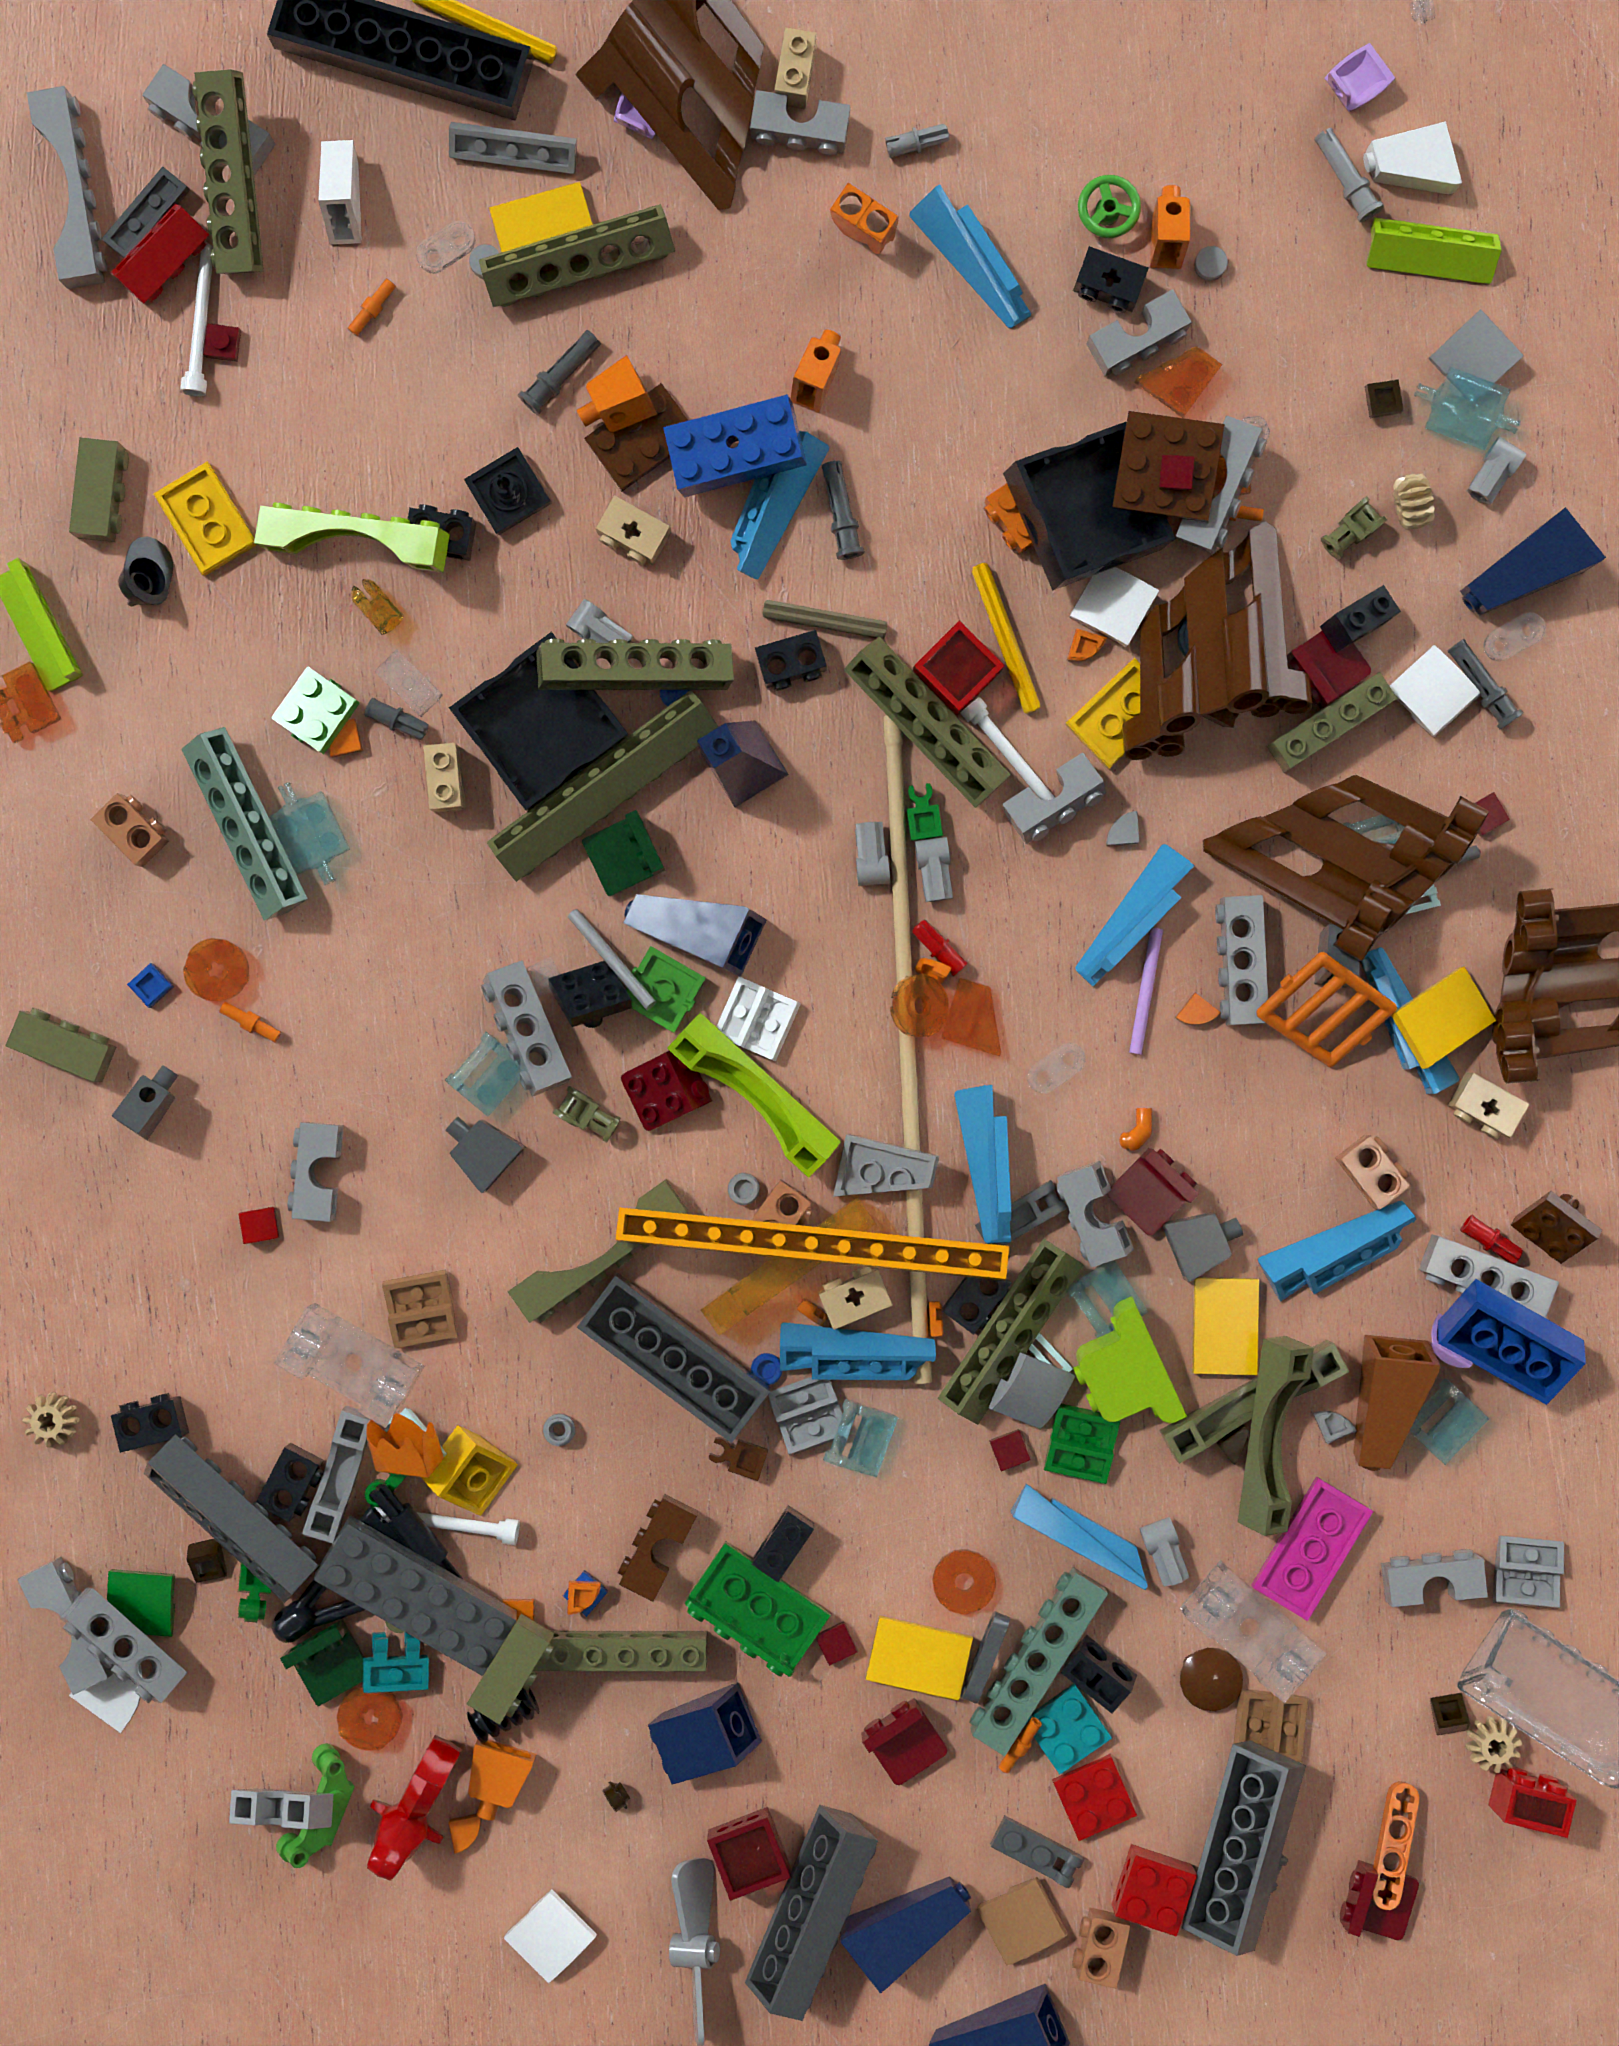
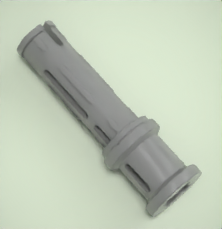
[1314,128,1384,223]

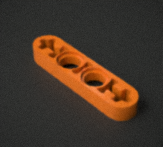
[1371,1781,1419,1910]

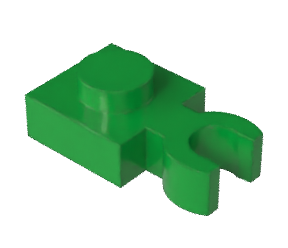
[906,783,943,841]

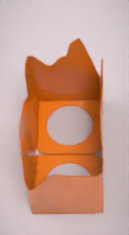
[830,183,899,254]
[367,1413,444,1478]

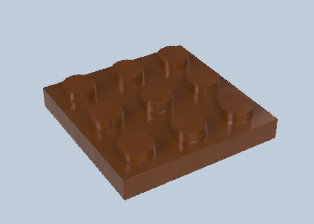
[1113,411,1225,522]

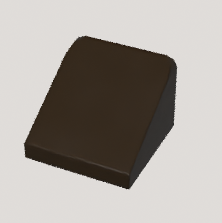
[1216,1424,1250,1465]
[186,1539,227,1583]
[1430,1692,1470,1735]

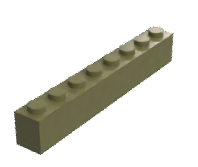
[487,690,719,882]

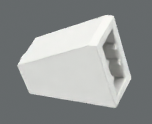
[1363,121,1462,195]
[318,140,362,245]

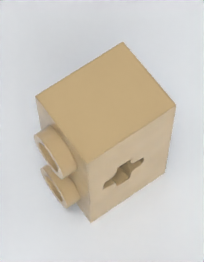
[775,27,817,109]
[596,495,672,565]
[423,743,466,813]
[1447,1072,1529,1140]
[819,1267,893,1330]

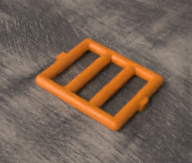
[1256,952,1397,1067]

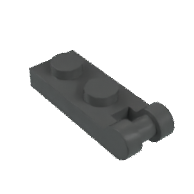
[975,1180,1067,1246]
[990,1815,1085,1888]

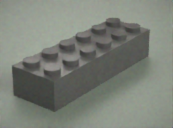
[577,1273,771,1443]
[144,1434,319,1603]
[314,1515,517,1676]
[1182,1740,1306,1956]
[745,1805,878,2021]

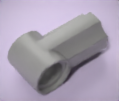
[1467,436,1526,505]
[566,599,633,643]
[855,822,890,886]
[915,837,953,902]
[1139,1517,1189,1587]

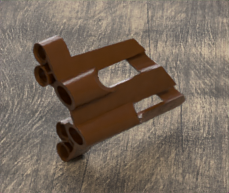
[575,0,764,210]
[1122,521,1312,760]
[1203,775,1489,961]
[1492,888,1619,1084]

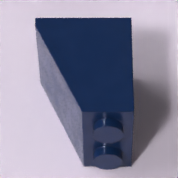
[648,1682,762,1785]

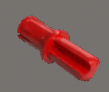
[912,920,968,977]
[1460,1214,1523,1264]

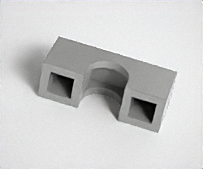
[750,90,850,155]
[1086,289,1192,376]
[1002,752,1106,844]
[287,1122,344,1222]
[1057,1161,1134,1268]
[1381,1549,1488,1607]
[229,1788,334,1829]

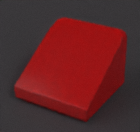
[238,1207,279,1244]

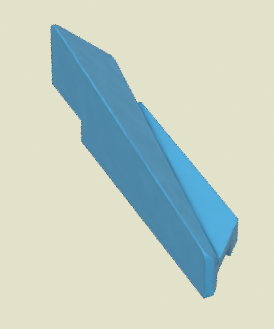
[909,184,1031,328]
[730,430,829,579]
[1075,844,1194,987]
[1360,947,1459,1094]
[954,1085,1011,1243]
[1258,1201,1416,1302]
[780,1322,936,1380]
[1010,1484,1148,1590]

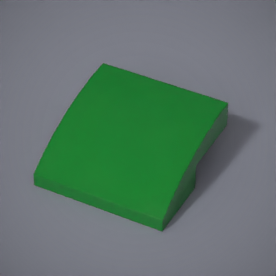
[1044,1403,1121,1484]
[107,1569,175,1637]

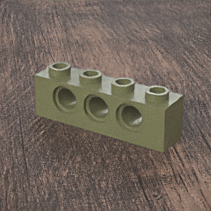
[1267,672,1397,773]

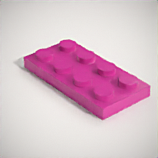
[1251,1476,1374,1621]

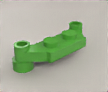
[276,1743,355,1868]

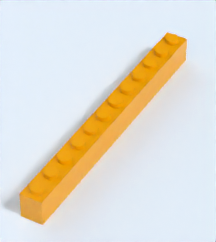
[615,1207,1009,1281]

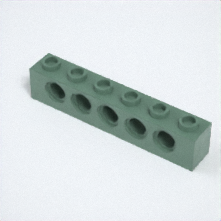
[181,727,308,921]
[969,1567,1108,1756]

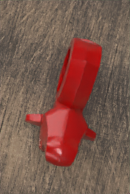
[367,1735,462,1881]

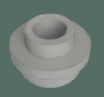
[543,1414,575,1446]

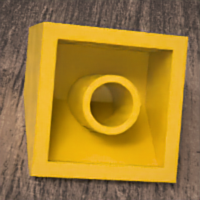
[421,1425,518,1516]

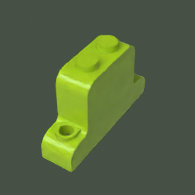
[1073,1296,1187,1423]

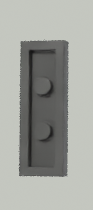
[102,166,190,258]

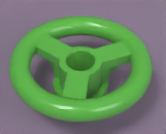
[1078,175,1141,238]

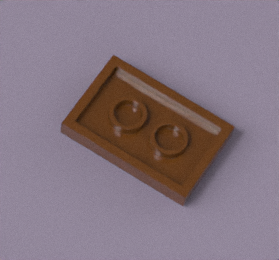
[584,383,688,492]

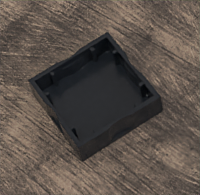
[1003,422,1176,591]
[449,631,629,812]

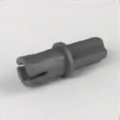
[364,698,429,740]

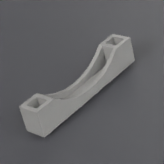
[27,86,107,289]

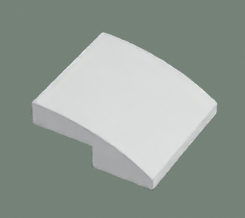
[1069,567,1159,647]
[1390,645,1481,737]
[716,976,801,1062]
[504,1889,597,1983]

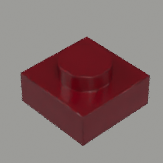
[203,323,241,362]

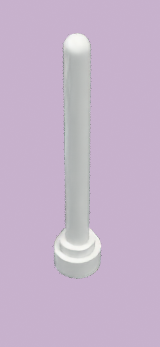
[180,244,213,397]
[960,696,1055,800]
[375,1507,520,1546]

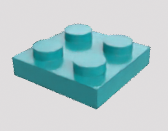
[1025,1683,1112,1775]

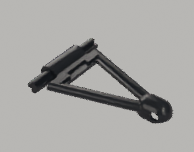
[272,1483,463,1643]

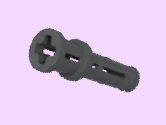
[518,330,601,415]
[822,460,865,560]
[1447,639,1524,730]

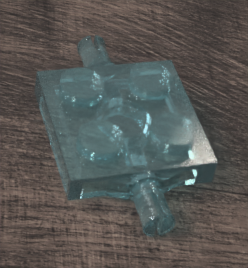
[1414,367,1521,450]
[268,782,351,886]

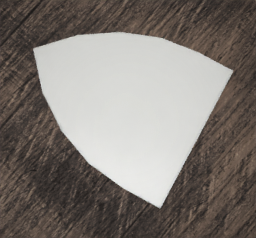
[69,1656,142,1733]

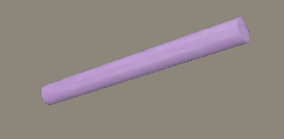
[1129,928,1163,1055]

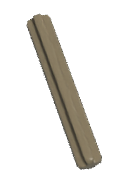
[763,600,887,639]

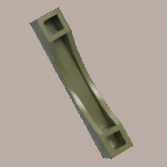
[508,1179,688,1323]
[1238,1336,1314,1536]
[1159,1340,1349,1464]

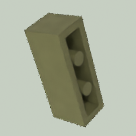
[69,437,129,542]
[5,1007,117,1082]
[467,1614,554,1725]

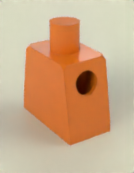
[1150,185,1190,269]
[790,329,841,413]
[576,355,657,432]
[468,1739,537,1821]

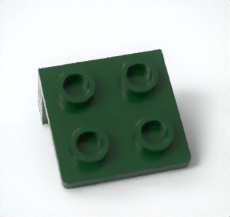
[582,810,666,896]
[280,1619,365,1706]

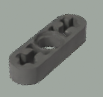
[961,1611,1010,1704]

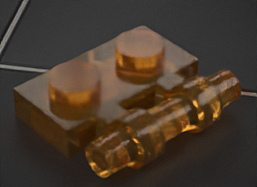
[0,661,62,743]

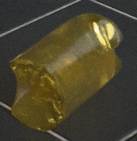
[351,579,404,635]

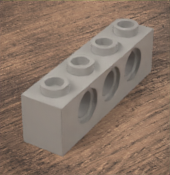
[1215,895,1268,1025]
[481,960,572,1097]
[1418,1234,1559,1318]
[60,1588,188,1703]

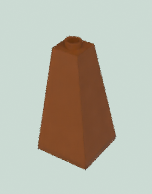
[1353,1335,1441,1471]

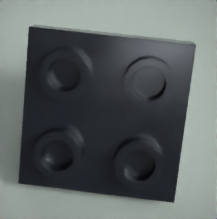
[464,447,552,536]
[548,961,632,1028]

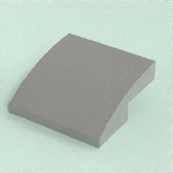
[1429,309,1524,405]
[989,1352,1076,1429]
[768,1377,850,1456]
[1493,1536,1564,1609]

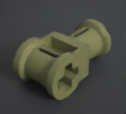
[1321,496,1387,560]
[553,1086,621,1143]

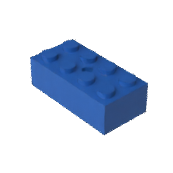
[663,394,807,498]
[1438,1279,1586,1405]

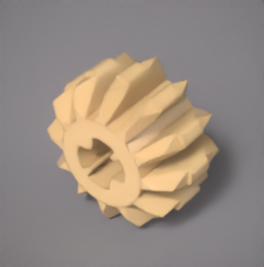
[1393,473,1435,529]
[22,1392,80,1448]
[1465,1716,1522,1773]

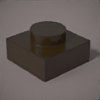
[1365,379,1404,418]

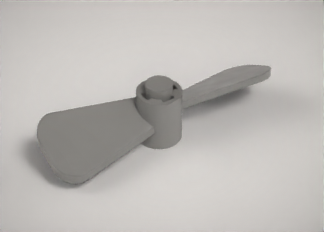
[669,1858,720,2046]

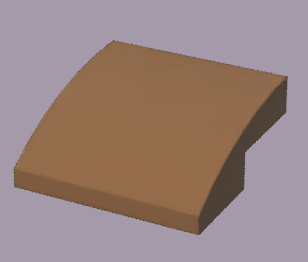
[382,1269,458,1349]
[1233,1689,1308,1762]
[977,1877,1067,1966]

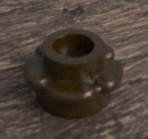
[602,1781,630,1812]

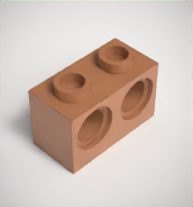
[90,793,169,867]
[1335,1135,1410,1210]
[751,1179,812,1225]
[1072,1907,1131,1989]

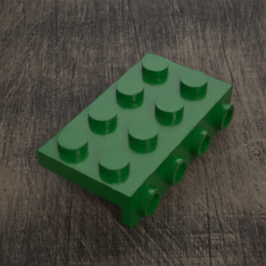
[685,1541,831,1677]

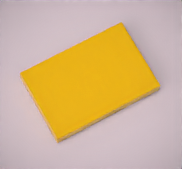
[489,182,593,252]
[153,461,257,577]
[1065,658,1140,770]
[1391,966,1496,1069]
[1192,1277,1259,1375]
[865,1615,973,1701]

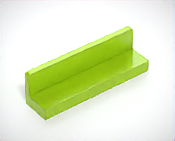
[1366,217,1502,284]
[0,558,84,692]

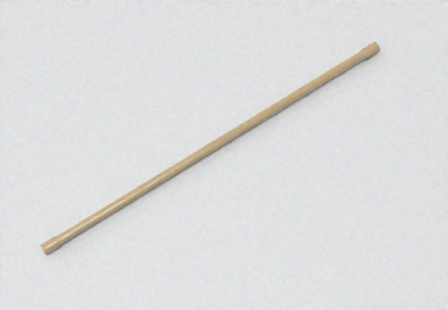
[883,715,932,1384]

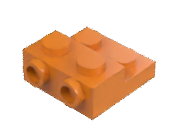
[984,483,1033,554]

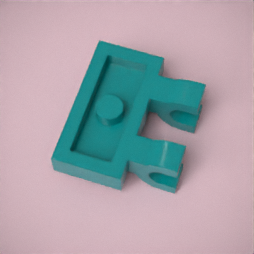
[363,1632,429,1693]

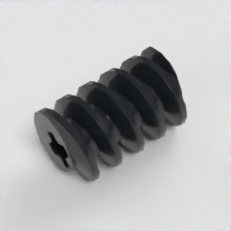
[467,1688,540,1743]

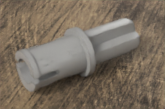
[885,124,949,158]

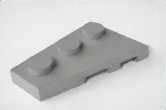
[833,1134,939,1197]

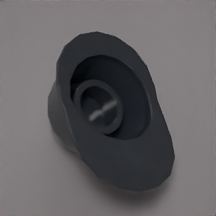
[118,536,173,607]

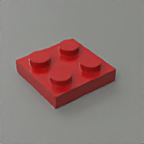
[1052,1754,1137,1841]

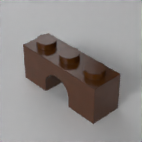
[617,1494,698,1602]

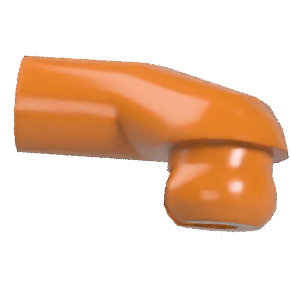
[1119,1108,1152,1151]

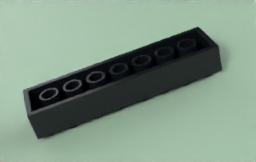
[267,0,534,121]

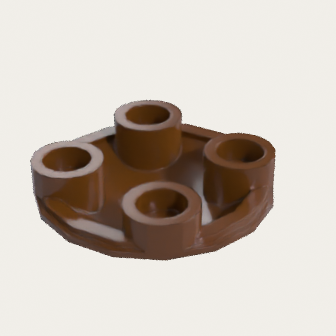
[1180,1647,1243,1711]

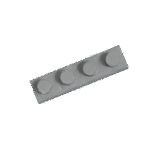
[449,122,577,174]

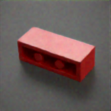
[110,204,209,304]

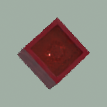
[707,1807,791,1901]

